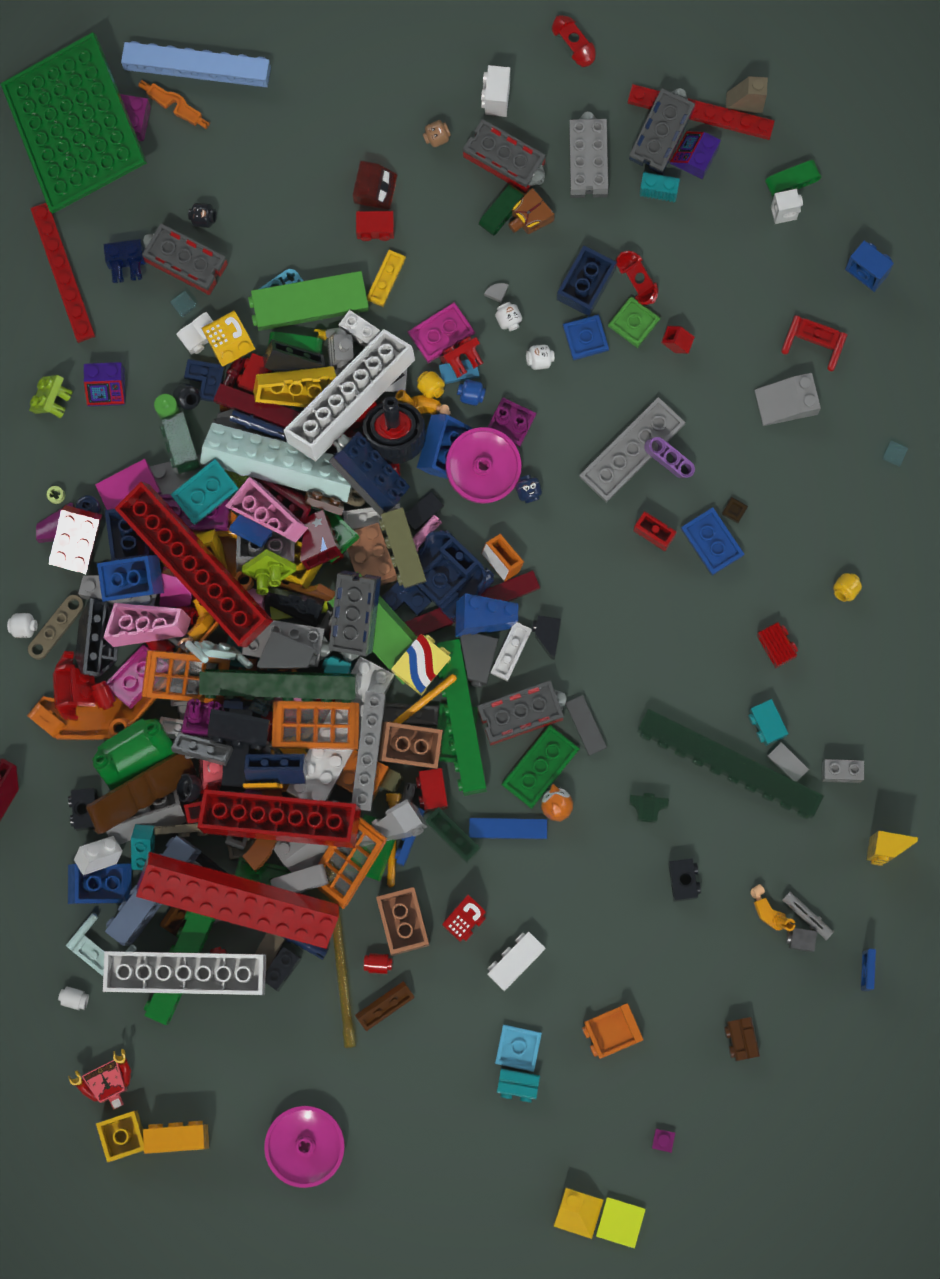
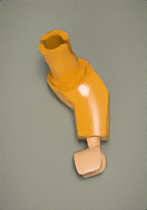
[395,390,451,416]
[178,599,215,651]
[750,884,795,931]

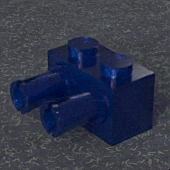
[103,239,146,283]

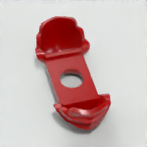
[552,15,596,67]
[616,251,658,305]

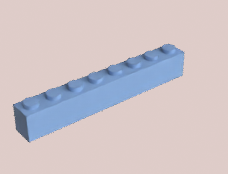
[121,41,271,88]

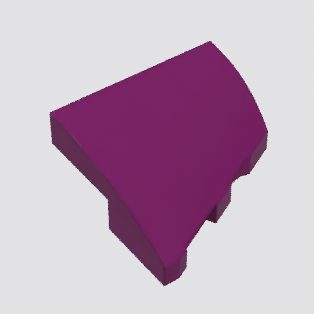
[36,503,74,543]

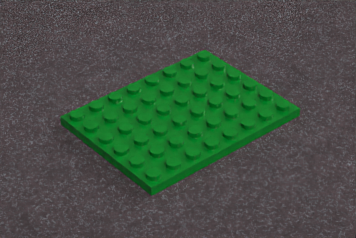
[0,32,147,213]

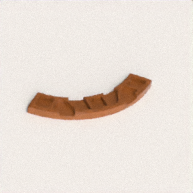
[253,579,335,601]
[243,790,283,872]

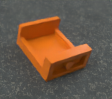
[582,1003,643,1059]

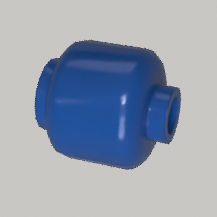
[457,379,486,406]

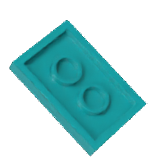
[170,459,239,525]

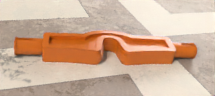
[138,80,210,129]

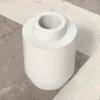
[58,986,89,1010]

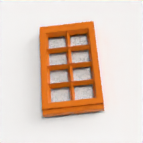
[141,650,230,704]
[272,701,359,750]
[317,817,388,909]

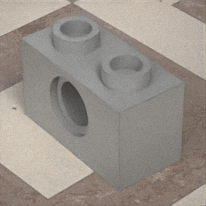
[822,759,864,783]

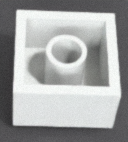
[481,65,510,117]

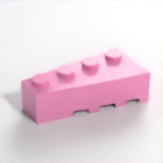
[225,477,308,543]
[103,603,191,647]

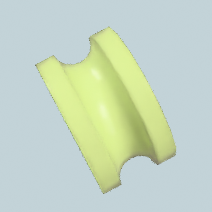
[47,486,65,504]

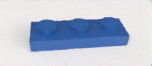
[395,808,425,867]

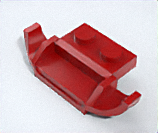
[53,651,96,721]

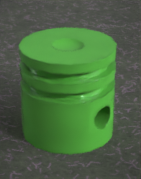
[154,394,180,422]

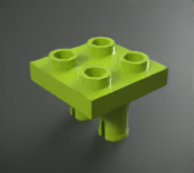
[29,375,72,418]
[242,549,296,595]

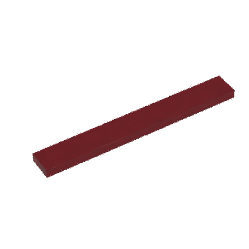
[213,383,356,446]
[404,571,540,637]

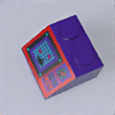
[670,131,721,179]
[84,362,125,406]

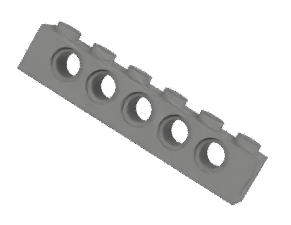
[352,691,386,812]

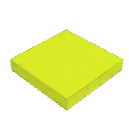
[596,1197,646,1249]

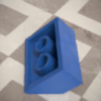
[417,414,473,479]

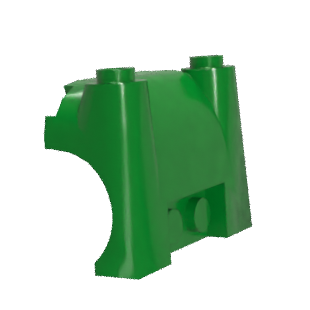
[92,718,174,791]

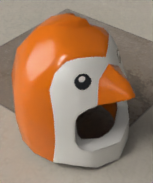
[541,784,574,822]

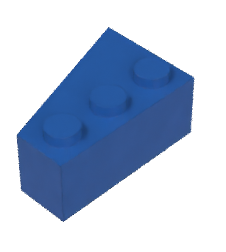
[455,593,518,637]

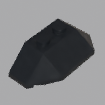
[75,598,118,677]

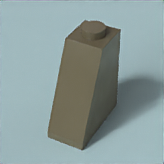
[726,76,768,113]

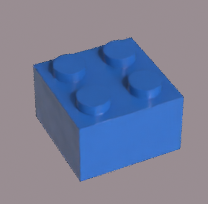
[845,240,894,292]

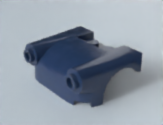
[417,530,494,623]

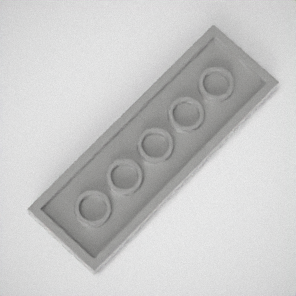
[579,397,686,503]

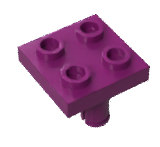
[487,398,537,448]
[182,699,225,737]

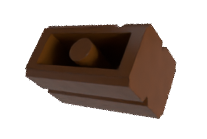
[724,1017,760,1061]

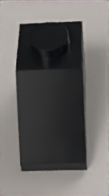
[532,615,561,660]

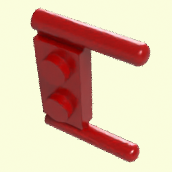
[781,315,847,371]

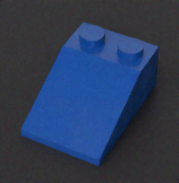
[97,555,164,602]
[68,864,132,904]

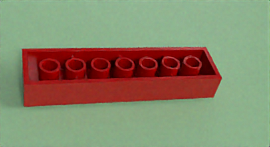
[197,789,361,848]

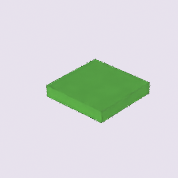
[608,297,660,348]

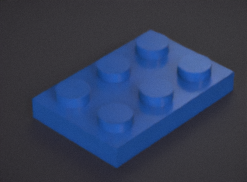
[681,508,744,576]

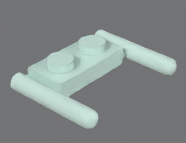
[185,640,253,669]
[66,913,137,976]

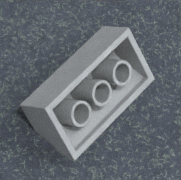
[107,790,187,844]
[273,800,359,873]

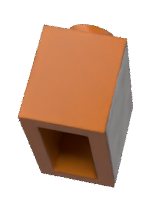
[481,534,524,581]

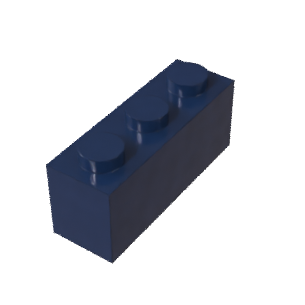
[244,754,307,784]

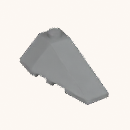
[352,799,427,849]

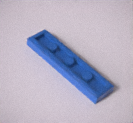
[469,818,547,839]

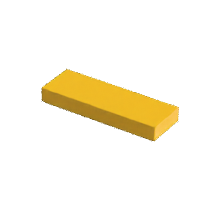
[367,250,406,307]

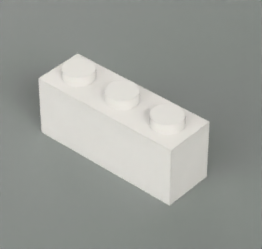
[487,932,546,992]

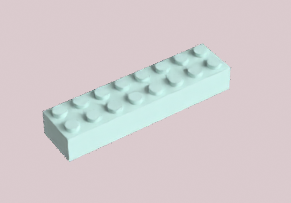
[200,423,352,502]

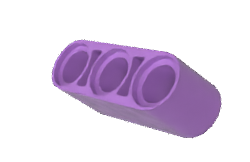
[644,437,695,478]

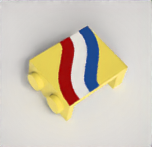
[391,634,451,696]

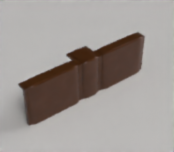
[86,753,197,834]

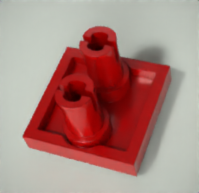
[439,336,484,378]

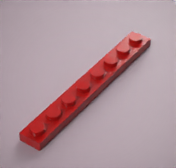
[627,84,775,140]
[30,203,95,343]

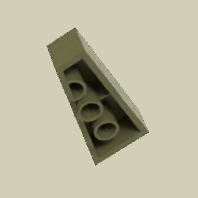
[379,507,427,589]

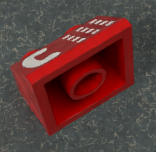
[442,895,486,943]

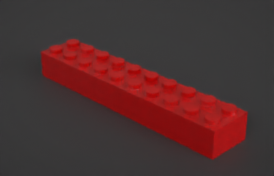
[114,481,274,648]
[136,852,339,949]

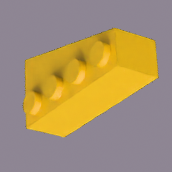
[253,366,336,407]

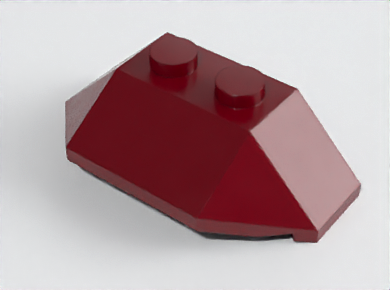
[254,478,311,524]
[0,758,19,821]

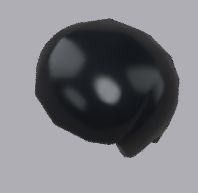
[176,773,202,803]

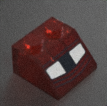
[353,161,398,210]

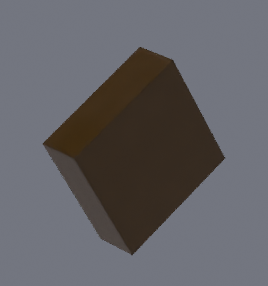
[722,497,748,523]

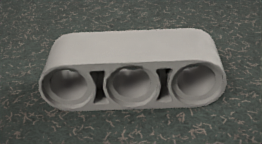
[270,864,329,893]

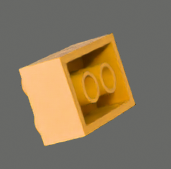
[143,1121,209,1154]

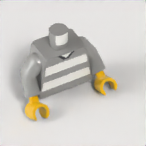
[314,328,354,377]

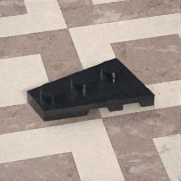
[265,586,324,627]

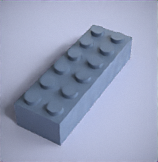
[105,836,202,946]

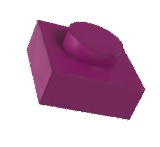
[652,1129,675,1153]

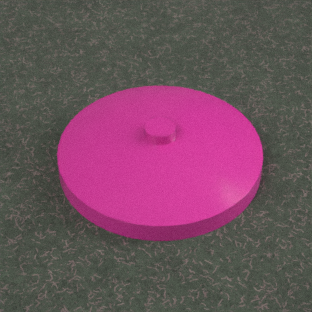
[445,427,521,504]
[264,1106,345,1188]

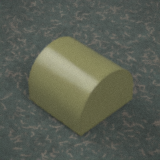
[380,769,403,793]

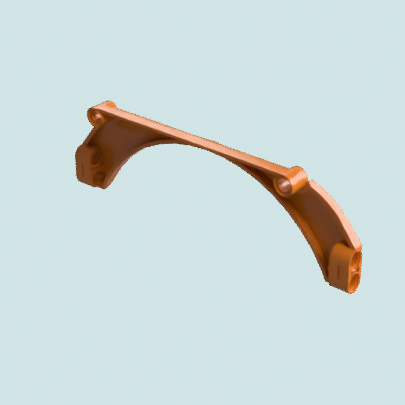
[27,510,254,740]

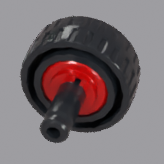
[362,397,426,464]

